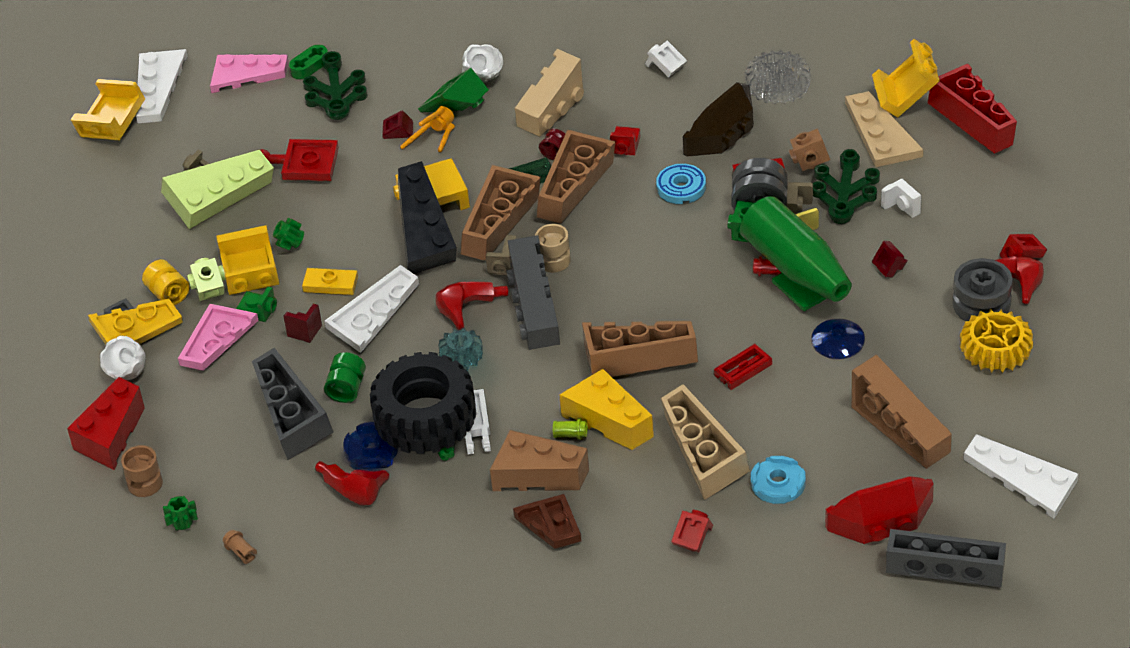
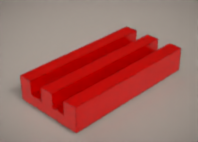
[714,344,772,390]

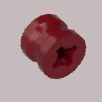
[539,129,565,160]

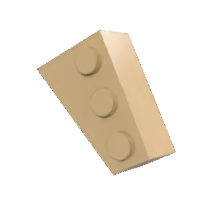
[515,49,584,137]

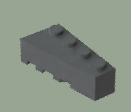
[252,348,333,460]

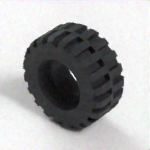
[370,352,476,454]

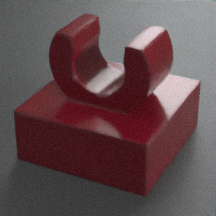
[871,241,908,278]

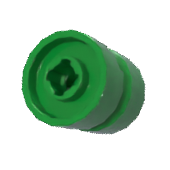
[324,352,366,403]

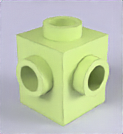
[187,258,226,301]

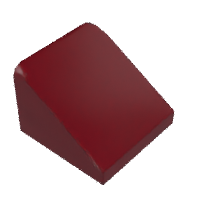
[382,110,413,139]

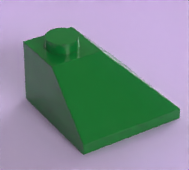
[418,68,489,112]

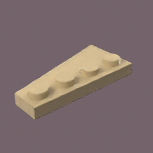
[845,91,923,167]

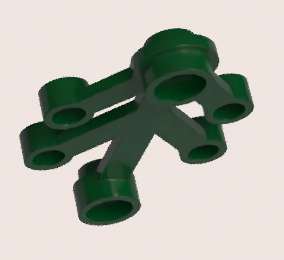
[303,51,368,120]
[813,149,880,224]

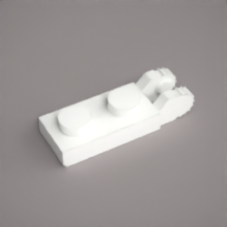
[464,389,491,454]

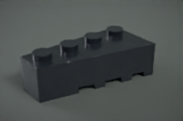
[398,161,457,274]

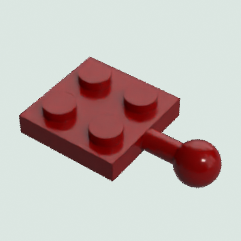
[259,139,339,181]

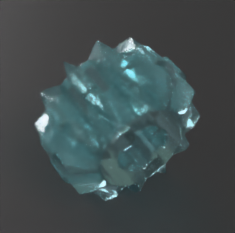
[438,327,483,370]

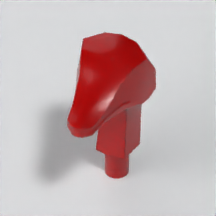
[995,256,1044,304]
[435,282,508,330]
[315,461,389,505]

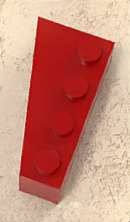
[928,63,1017,154]

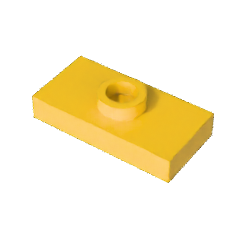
[302,268,358,295]

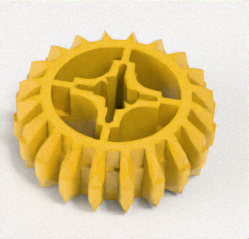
[960,308,1033,373]

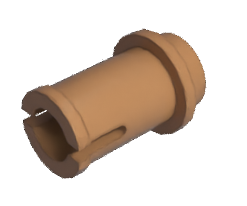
[223,530,257,564]

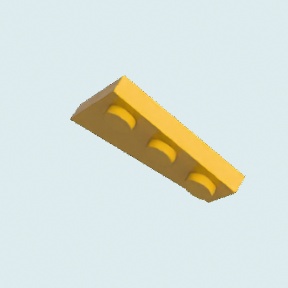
[88,299,183,345]

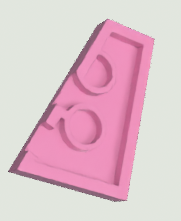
[210,54,289,93]
[178,304,259,371]

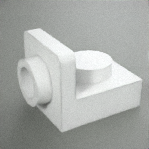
[645,40,687,78]
[881,179,921,218]

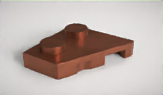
[513,494,582,549]

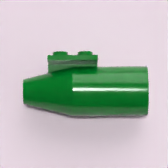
[740,196,852,311]

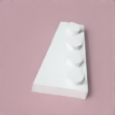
[136,49,188,123]
[324,265,419,353]
[964,434,1078,519]

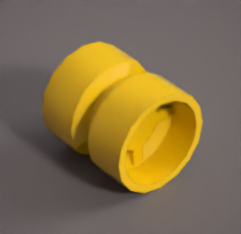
[142,259,190,306]

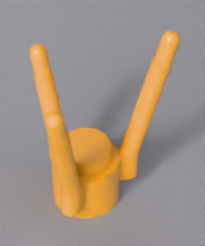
[400,106,455,152]

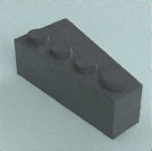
[506,235,560,350]

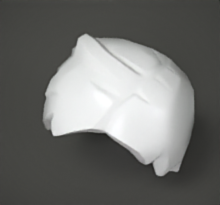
[462,44,503,83]
[100,336,146,380]

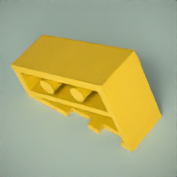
[559,369,654,450]

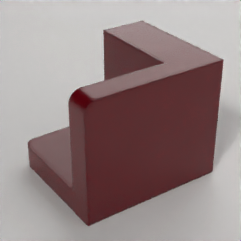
[283,303,322,343]

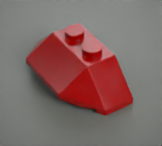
[825,476,934,544]

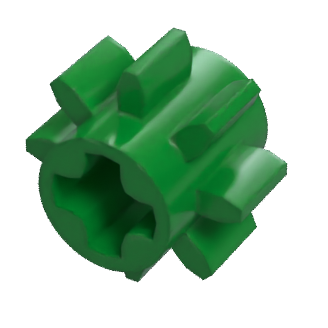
[273,218,304,250]
[163,496,198,531]

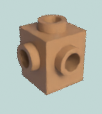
[789,128,830,171]

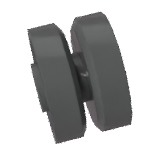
[731,158,788,211]
[953,258,1013,321]

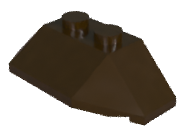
[683,82,754,157]

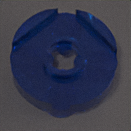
[343,422,399,470]

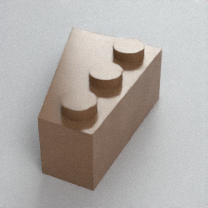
[490,430,589,491]

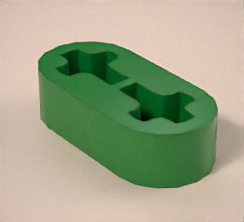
[289,45,328,80]

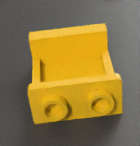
[872,39,940,118]
[71,79,145,140]
[393,158,470,210]
[216,225,279,295]

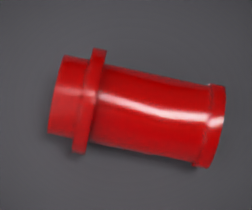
[753,256,782,277]

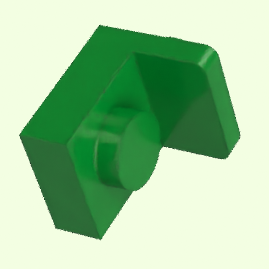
[236,287,277,322]

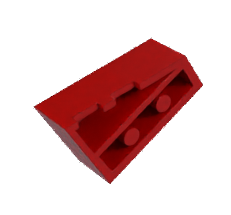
[67,377,145,470]

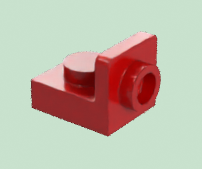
[610,126,641,155]
[1000,234,1047,258]
[671,510,713,553]

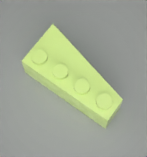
[161,150,274,229]

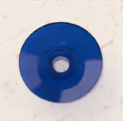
[812,319,865,359]

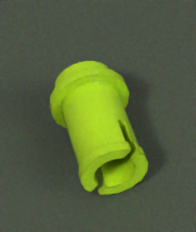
[553,418,588,440]

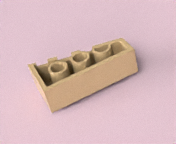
[661,384,750,500]

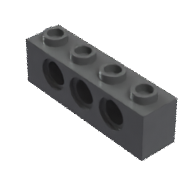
[886,529,1006,587]

